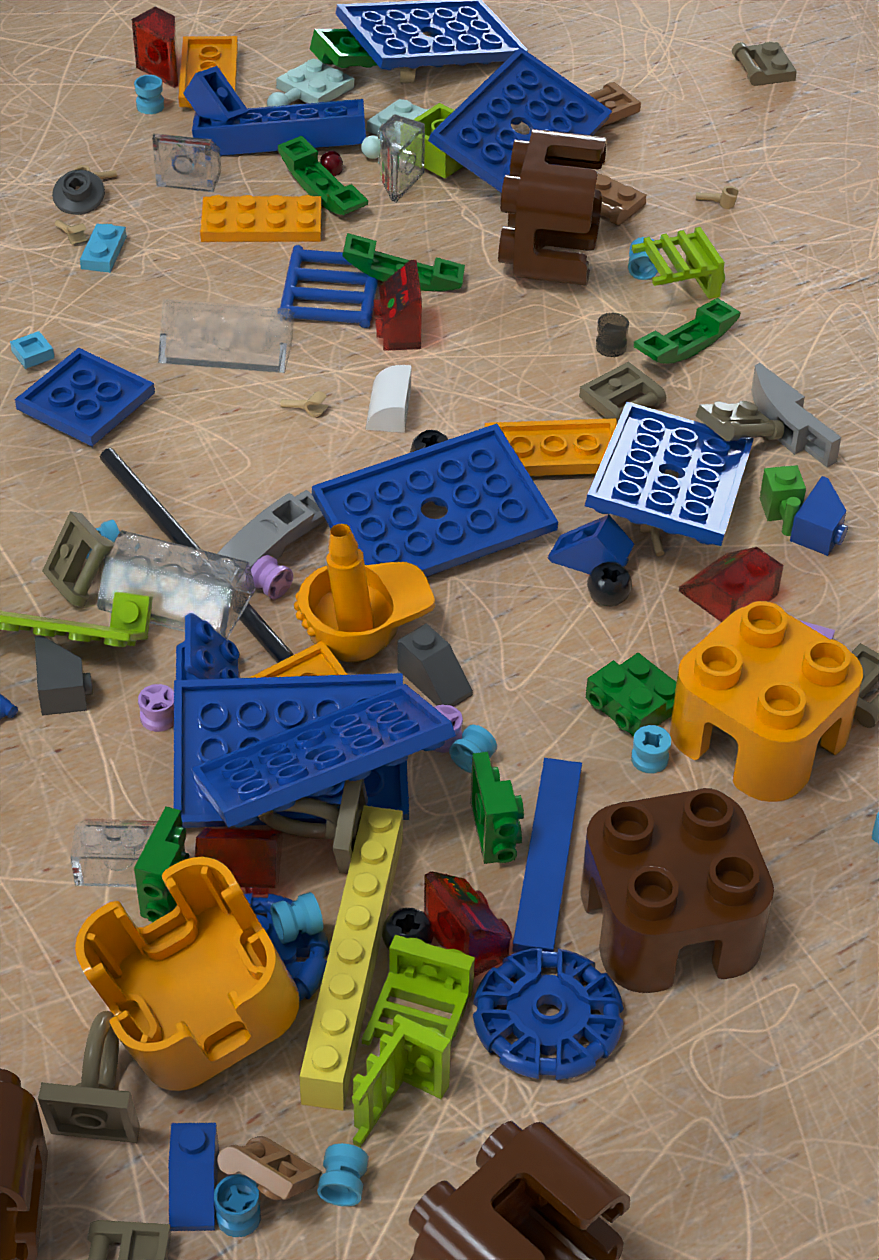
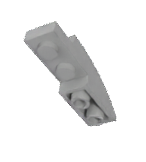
[751,363,842,467]
[211,490,326,584]

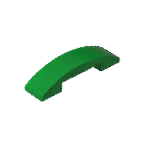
[278,136,368,215]
[342,233,465,291]
[633,298,741,364]

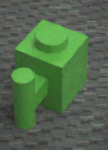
[759,465,806,536]

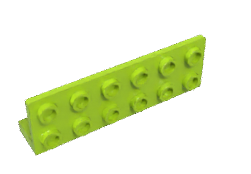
[0,591,153,647]

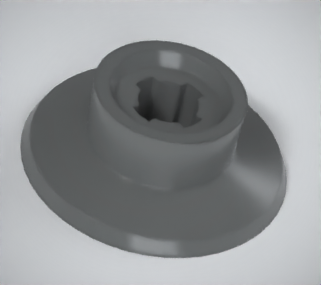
[52,170,105,215]

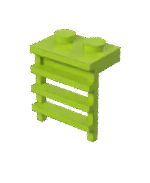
[631,227,725,299]
[362,935,475,1046]
[352,1014,451,1147]

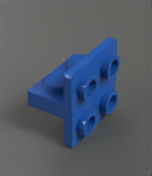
[176,612,239,680]

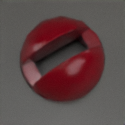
[320,151,343,176]

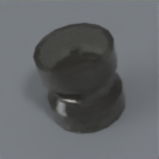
[596,312,629,357]

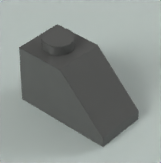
[398,623,473,707]
[35,636,93,716]

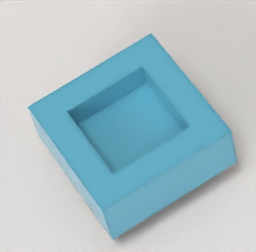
[10,331,54,369]

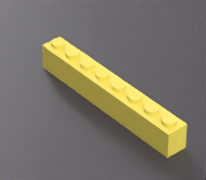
[299,805,403,1111]

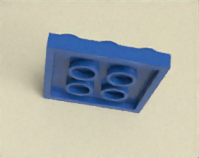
[15,348,155,446]

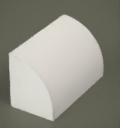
[366,365,411,433]

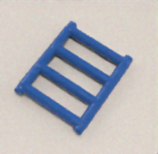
[278,245,378,328]

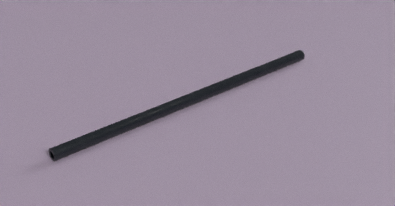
[100,448,294,663]

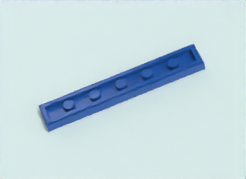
[512,758,582,953]

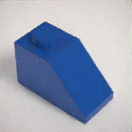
[183,66,249,122]
[790,476,848,556]
[547,514,635,574]
[168,1123,219,1231]

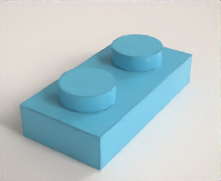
[80,224,127,273]

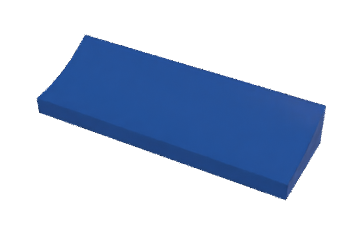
[192,99,366,158]

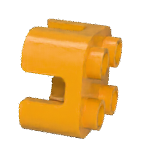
[670,601,863,802]
[75,857,299,1091]

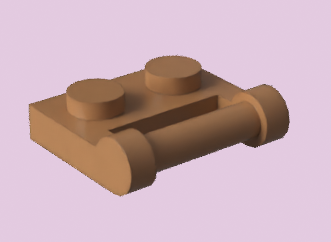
[589,82,641,128]
[595,173,647,226]
[217,1136,323,1200]

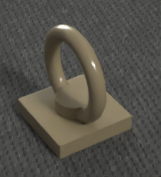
[258,779,368,874]
[38,1011,140,1143]

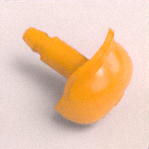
[294,524,436,663]

